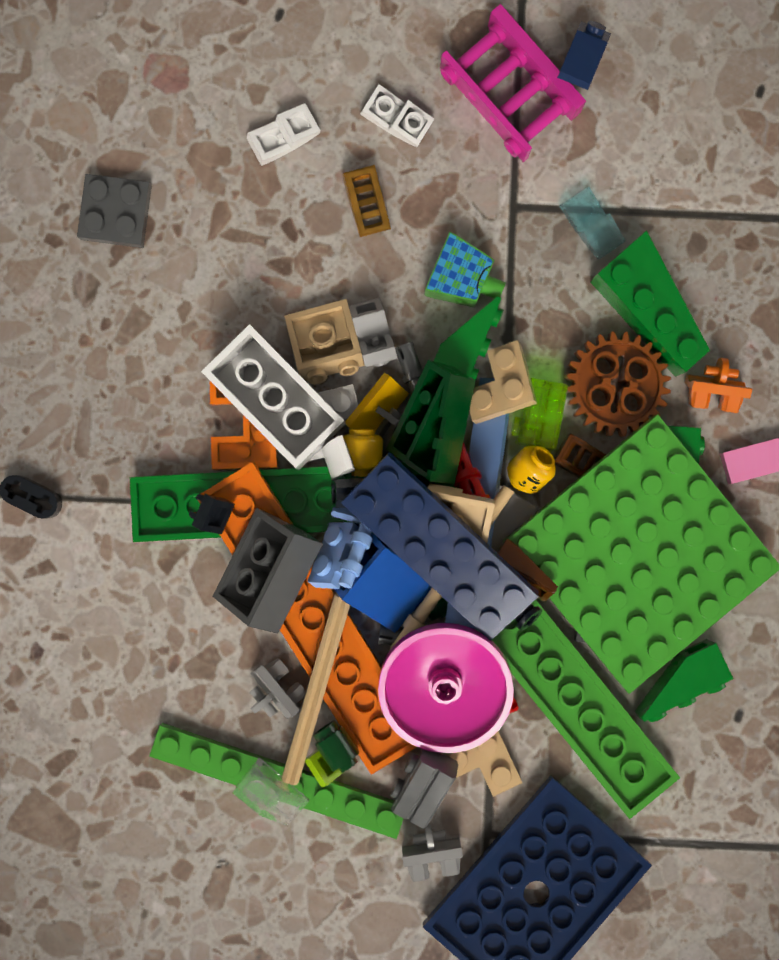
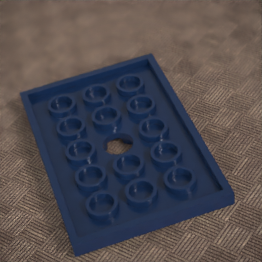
[423,775,652,960]

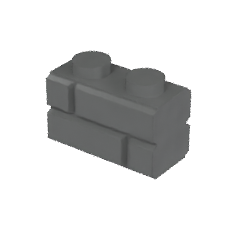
[390,749,459,829]

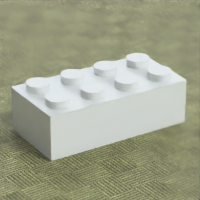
[201,324,346,470]

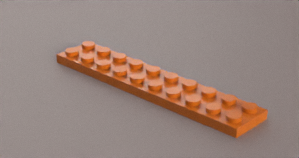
[198,461,416,775]

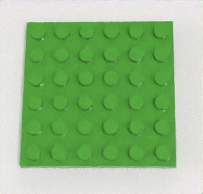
[502,415,779,694]

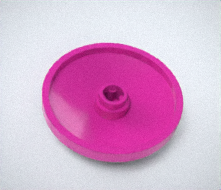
[378,623,514,753]

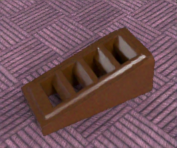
[554,433,606,478]
[497,538,558,602]

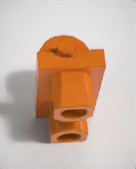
[685,358,752,413]

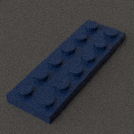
[341,452,539,641]

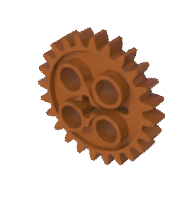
[564,331,671,437]

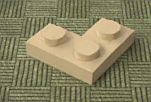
[469,340,537,424]
[440,731,522,797]

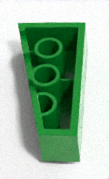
[590,230,710,377]

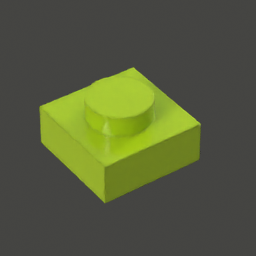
[305,749,342,787]

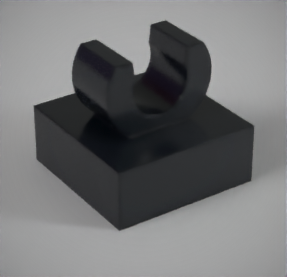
[189,494,235,534]

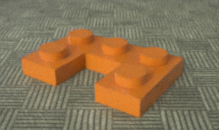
[209,380,278,470]

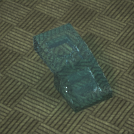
[559,187,626,259]

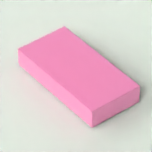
[720,438,779,484]

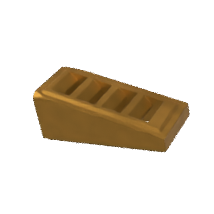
[342,165,391,237]

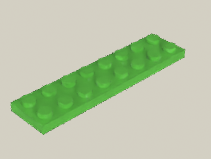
[492,600,680,819]

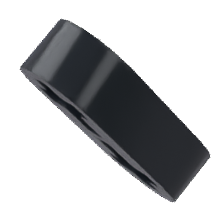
[0,475,62,519]

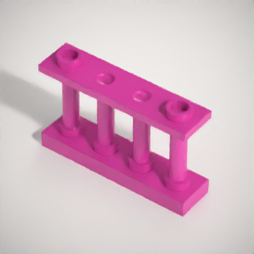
[440,4,586,162]

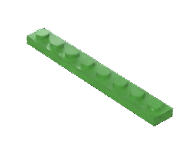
[149,723,404,839]

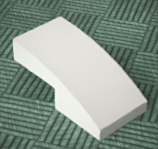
[246,103,321,166]
[322,435,355,479]

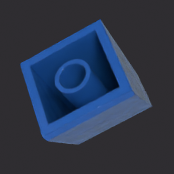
[334,523,432,633]

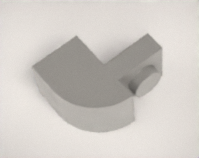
[349,298,397,367]

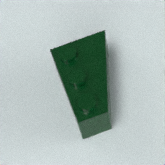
[386,360,475,485]

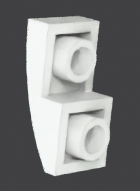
[360,84,434,147]

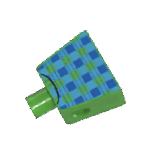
[424,232,506,307]

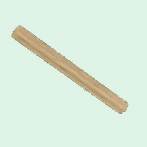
[282,593,350,785]

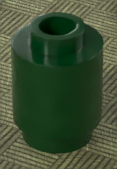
[313,720,360,773]

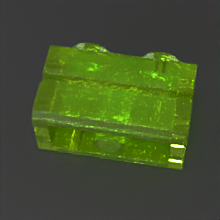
[511,378,568,451]

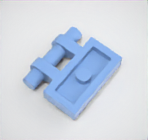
[307,522,373,589]

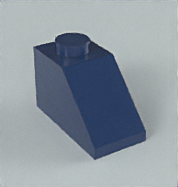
[557,21,611,90]

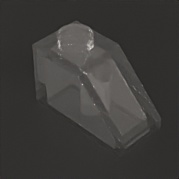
[233,757,310,827]

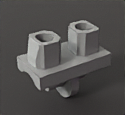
[250,658,306,719]
[402,822,463,882]

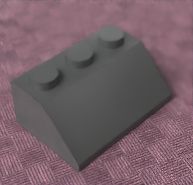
[212,508,323,634]

